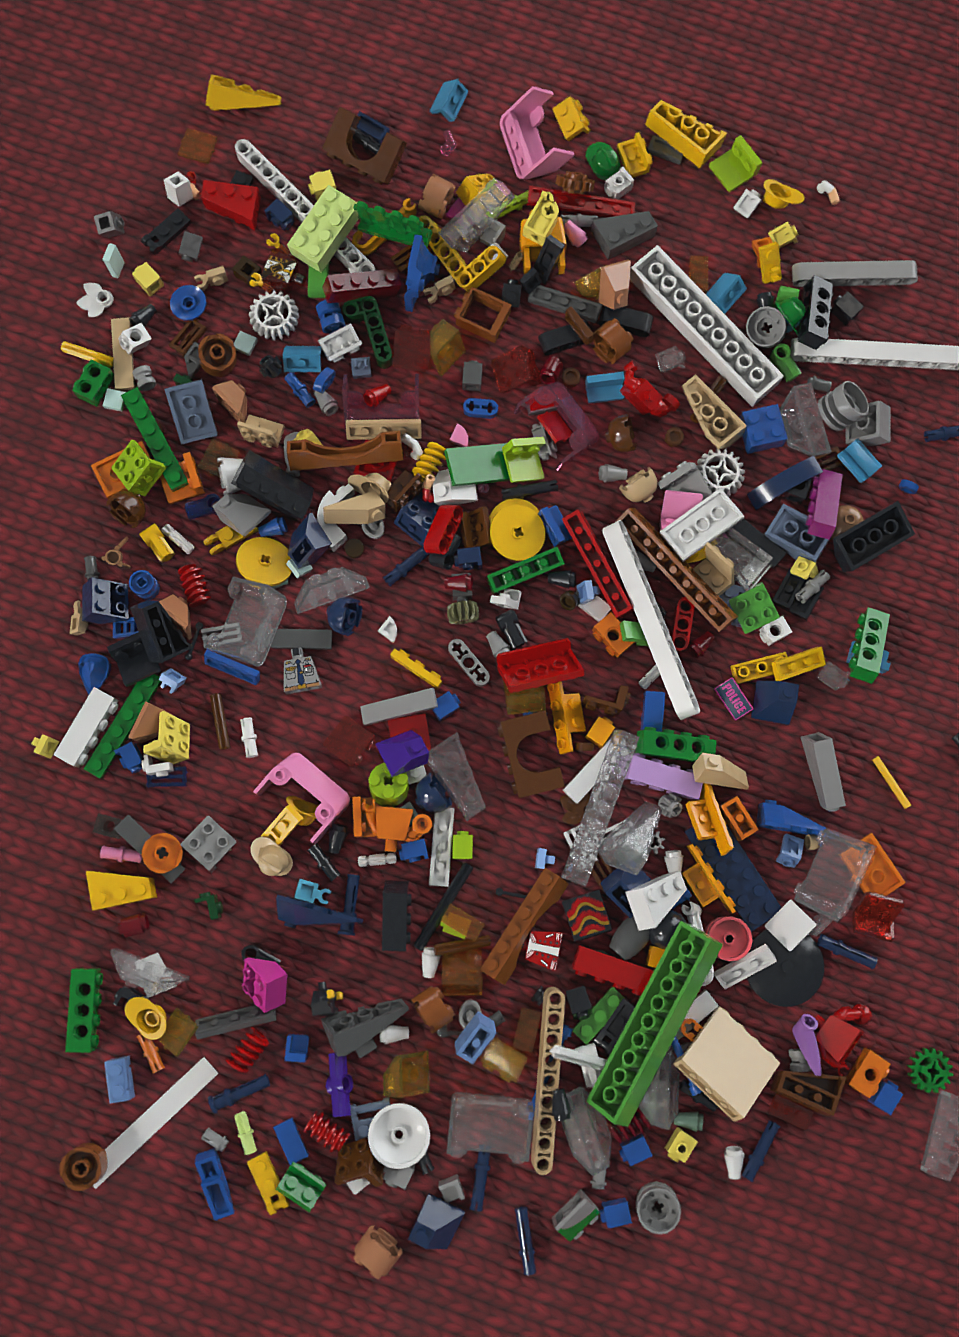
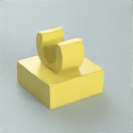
[31,734,60,759]

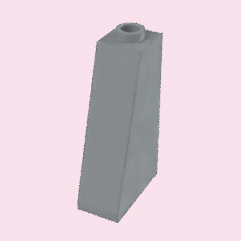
[801,732,846,812]

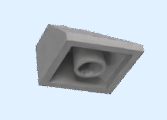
[213,494,271,537]

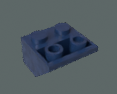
[288,513,332,569]
[82,577,129,624]
[600,857,652,918]

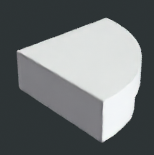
[378,616,397,643]

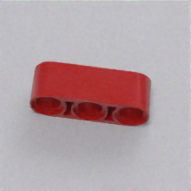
[424,504,463,555]
[670,597,695,654]

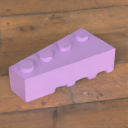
[614,753,703,800]

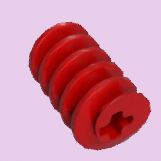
[178,564,212,607]
[225,1026,269,1073]
[304,1111,350,1153]

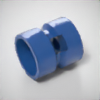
[316,300,346,334]
[129,570,160,600]

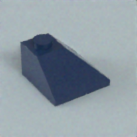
[751,681,799,725]
[408,1193,465,1249]

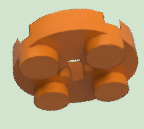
[142,833,183,873]

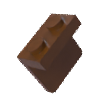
[582,685,630,716]

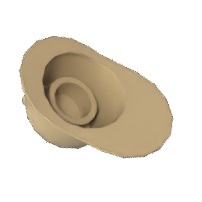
[348,473,391,503]
[251,836,293,876]

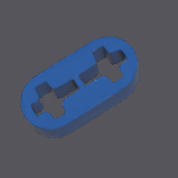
[313,367,336,393]
[463,398,498,419]

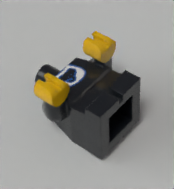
[311,982,343,1017]

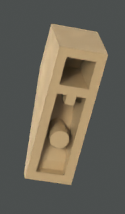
[323,490,385,524]
[692,753,749,790]

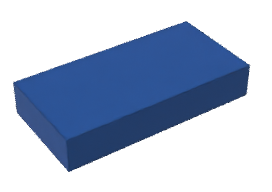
[273,1117,309,1165]

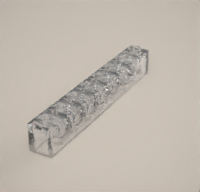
[561,730,639,887]

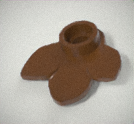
[560,793,597,825]

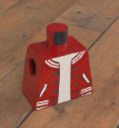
[521,931,563,971]

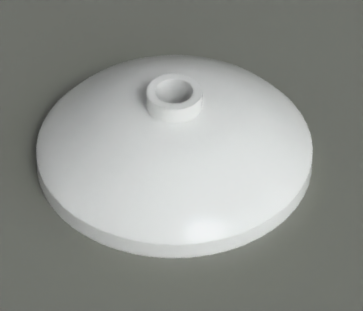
[368,1103,430,1169]

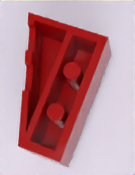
[201,180,261,231]

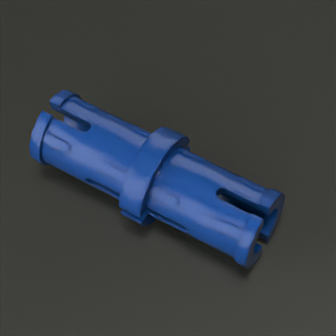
[284,372,316,408]

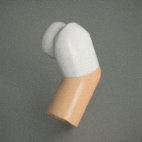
[817,181,840,205]

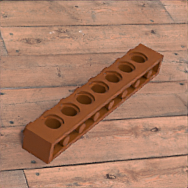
[615,508,738,632]

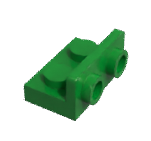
[275,1162,327,1213]

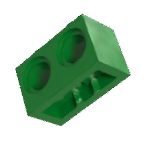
[72,359,114,407]

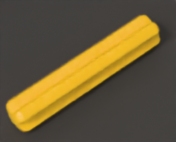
[61,341,114,368]

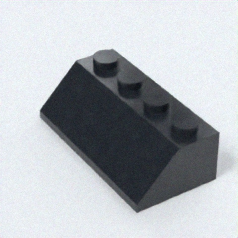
[231,450,314,521]
[833,501,915,572]

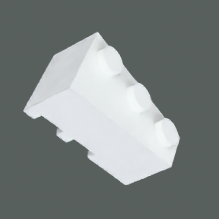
[625,871,687,931]

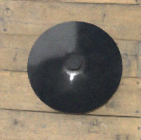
[746,929,824,1007]

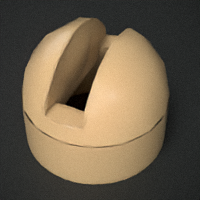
[805,834,821,850]

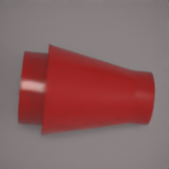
[363,384,391,407]

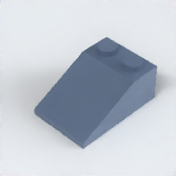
[765,504,832,563]

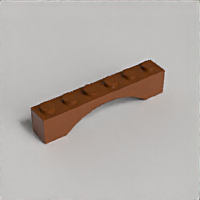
[287,431,403,471]
[480,868,569,985]

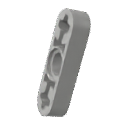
[448,639,490,687]

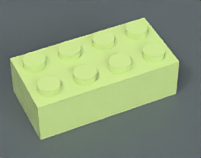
[287,185,359,273]

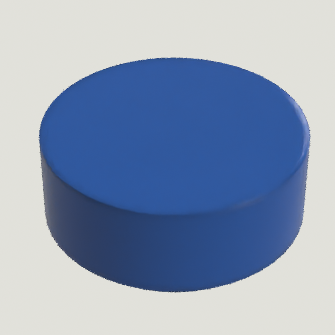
[899,479,919,494]

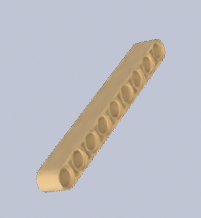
[531,987,565,1175]

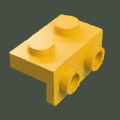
[552,96,590,141]
[617,132,652,178]

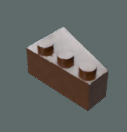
[770,1071,846,1116]

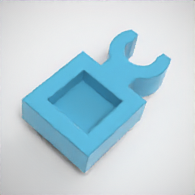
[294,879,331,904]

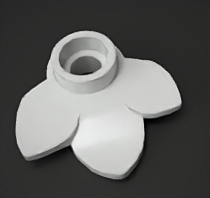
[76,283,113,317]

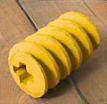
[412,442,446,482]

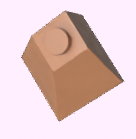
[599,259,631,310]
[212,380,247,423]
[159,594,192,640]
[128,701,174,743]

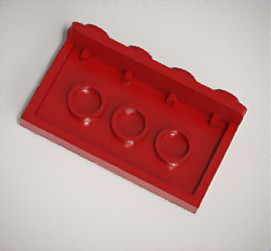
[497,638,584,693]

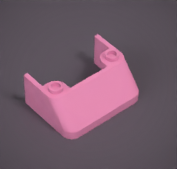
[500,86,574,180]
[253,753,350,844]

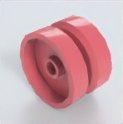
[705,916,753,961]

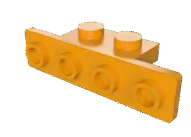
[547,681,586,755]
[685,783,734,856]
[681,844,736,914]

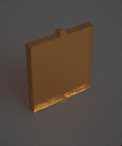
[178,128,218,164]

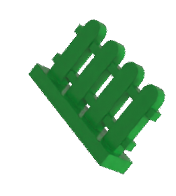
[353,201,433,247]

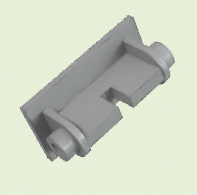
[531,423,557,461]

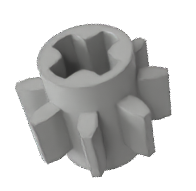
[658,793,683,818]
[640,830,665,854]

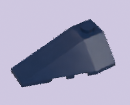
[276,895,364,928]

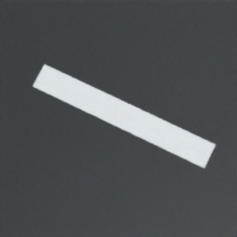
[84,1057,218,1189]

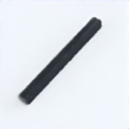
[413,863,473,951]

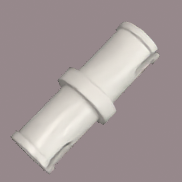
[240,718,259,758]

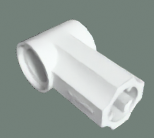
[575,1043,601,1087]

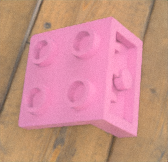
[659,490,703,531]

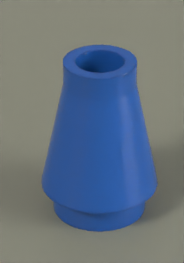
[258,517,288,537]

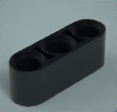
[598,305,654,337]
[538,320,591,356]

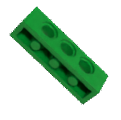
[486,546,565,594]
[849,607,890,684]
[635,727,717,763]
[65,968,103,1053]

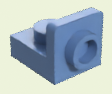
[776,834,804,868]

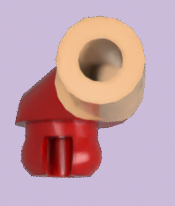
[185,171,201,200]
[422,474,435,503]

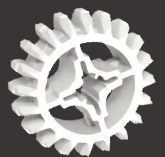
[249,290,299,341]
[696,449,745,497]

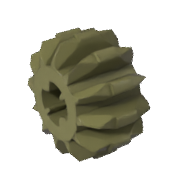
[447,600,479,625]

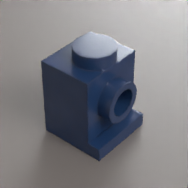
[264,198,295,231]
[454,547,482,570]

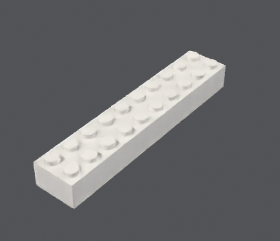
[629,245,784,407]

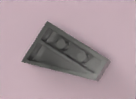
[590,211,658,260]

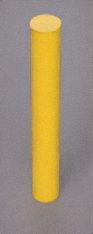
[872,756,911,809]

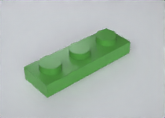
[573,986,624,1045]

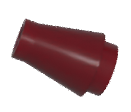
[444,573,473,593]
[687,631,715,658]

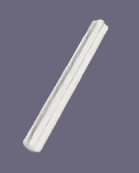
[550,1045,607,1071]

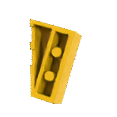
[86,871,157,910]

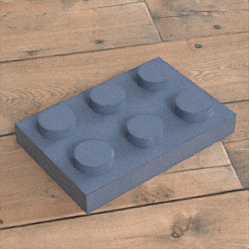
[164,379,218,444]

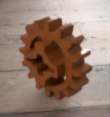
[555,171,595,195]

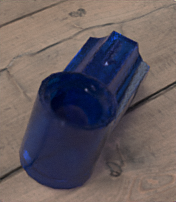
[185,493,221,520]

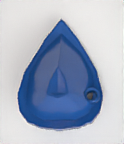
[78,653,111,694]

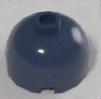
[326,596,362,636]
[415,773,452,813]

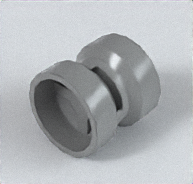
[132,365,157,391]
[789,1049,811,1072]

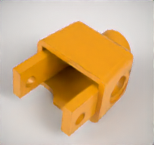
[520,210,567,274]

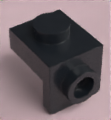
[502,279,522,308]

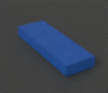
[204,649,260,685]

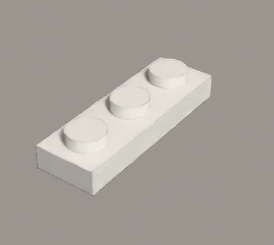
[714,944,777,989]

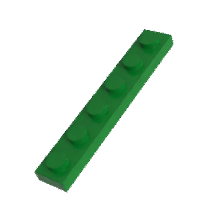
[121,387,188,492]
[84,674,162,779]

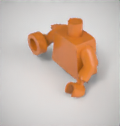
[364,798,432,852]

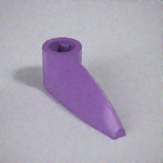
[792,1014,821,1076]

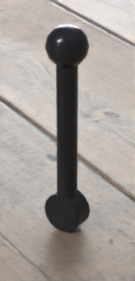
[185,622,204,660]
[496,888,527,899]

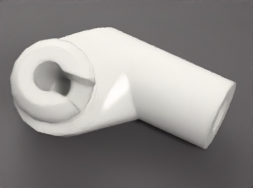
[401,433,423,461]

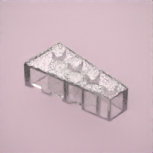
[438,178,515,252]
[710,527,773,592]
[427,733,486,821]
[920,1090,959,1181]

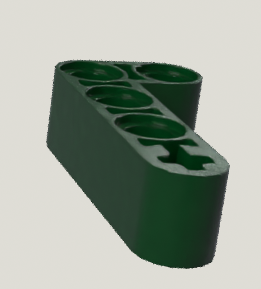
[343,296,393,369]

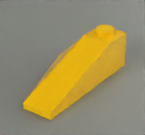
[206,74,281,111]

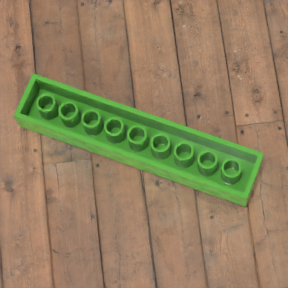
[586,921,723,1126]

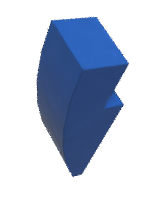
[641,691,665,747]
[195,1148,235,1220]

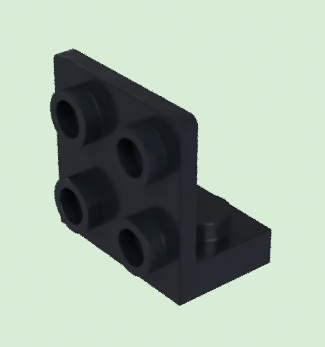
[107,632,161,687]

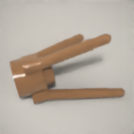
[102,537,131,569]

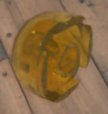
[574,265,606,299]

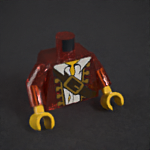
[249,233,306,294]

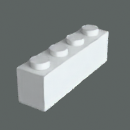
[54,687,119,768]

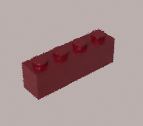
[323,269,402,303]

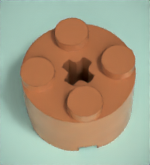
[418,174,456,219]
[353,1226,402,1279]

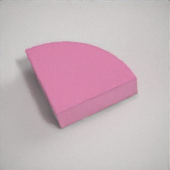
[450,423,468,447]

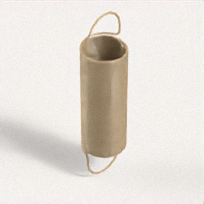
[509,250,523,272]

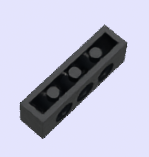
[797,275,833,350]

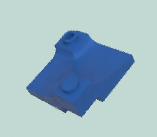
[404,234,440,312]

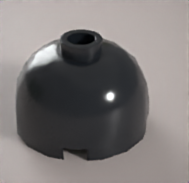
[649,910,686,949]

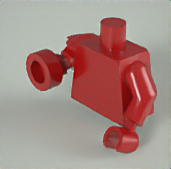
[619,361,681,417]
[815,1004,872,1076]

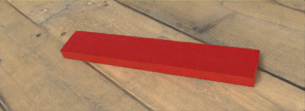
[527,185,635,218]

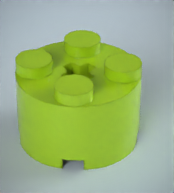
[369,763,409,807]

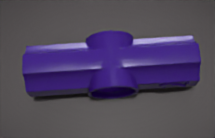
[326,1053,353,1117]

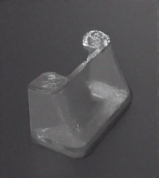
[205,577,287,667]
[794,828,876,922]
[447,1092,534,1164]

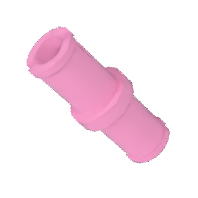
[100,846,142,863]

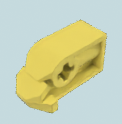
[522,191,559,246]

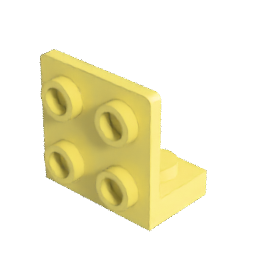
[143,711,190,765]

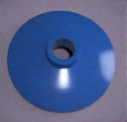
[170,285,207,321]

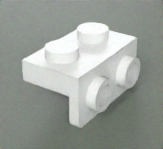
[318,323,363,362]

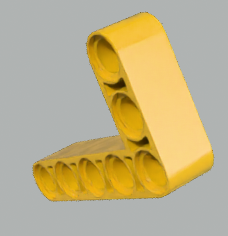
[419,216,506,292]

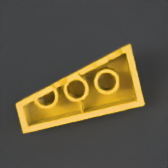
[645,100,727,168]

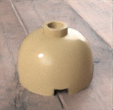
[619,467,658,503]

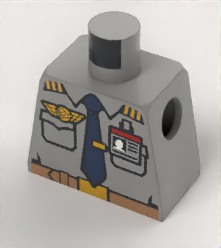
[284,647,322,695]

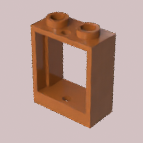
[454,287,512,343]

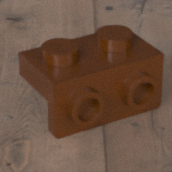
[460,507,492,549]

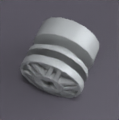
[746,306,787,348]
[818,381,869,431]
[635,1181,681,1234]

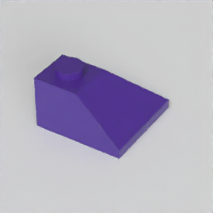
[376,730,429,777]

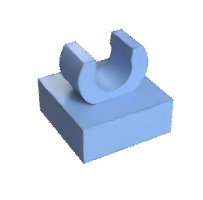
[159,668,187,694]
[535,848,555,869]

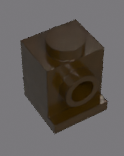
[232,255,263,288]

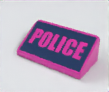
[714,677,753,721]

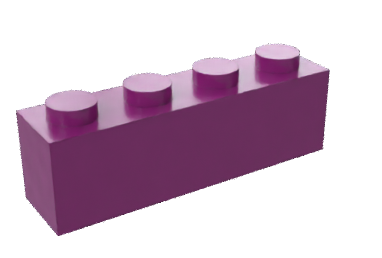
[806,468,843,540]

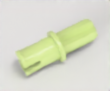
[234,1111,257,1155]

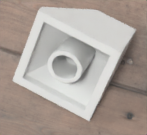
[433,469,478,506]

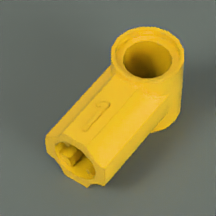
[139,523,175,563]

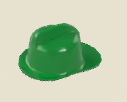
[586,142,621,180]
[775,297,805,335]

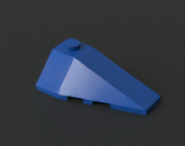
[756,800,838,839]

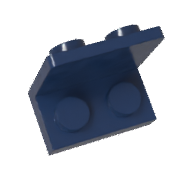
[394,492,440,546]

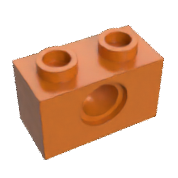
[592,612,635,658]
[719,796,759,841]
[845,1048,891,1098]

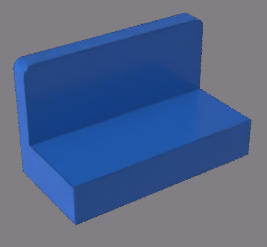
[538,505,572,548]

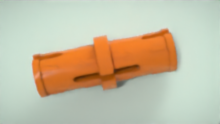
[136,1034,165,1073]

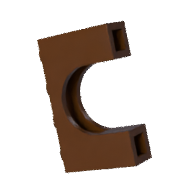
[322,107,407,185]
[497,710,565,798]

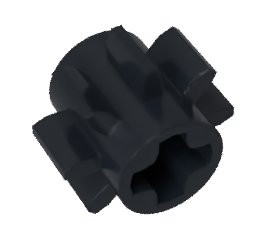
[259,355,282,378]

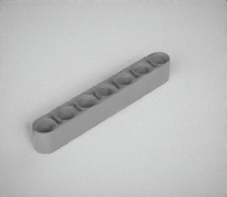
[792,260,918,287]

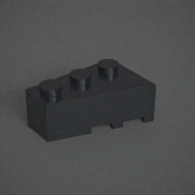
[130,600,193,663]
[382,881,412,951]

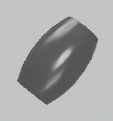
[609,916,650,961]

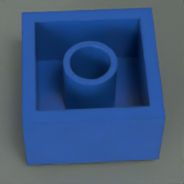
[739,404,788,454]

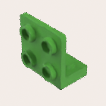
[729,582,780,634]

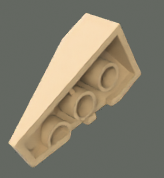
[682,375,747,449]

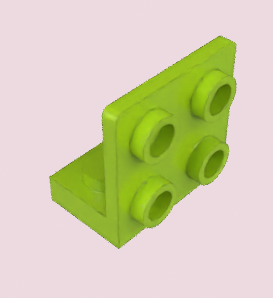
[709,135,763,192]
[502,437,546,483]
[111,440,166,496]

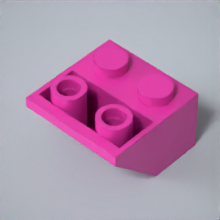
[242,958,287,1013]

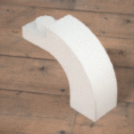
[317,483,355,552]

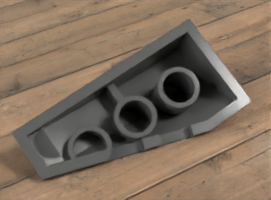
[321,999,409,1057]

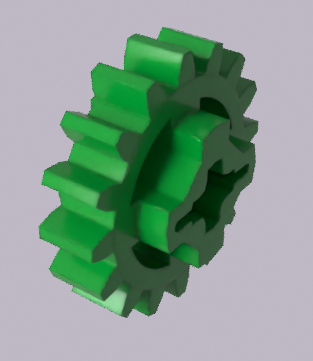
[907,1048,953,1093]

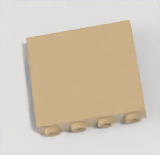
[673,1007,780,1122]

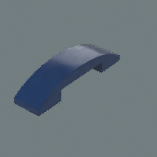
[747,456,823,511]

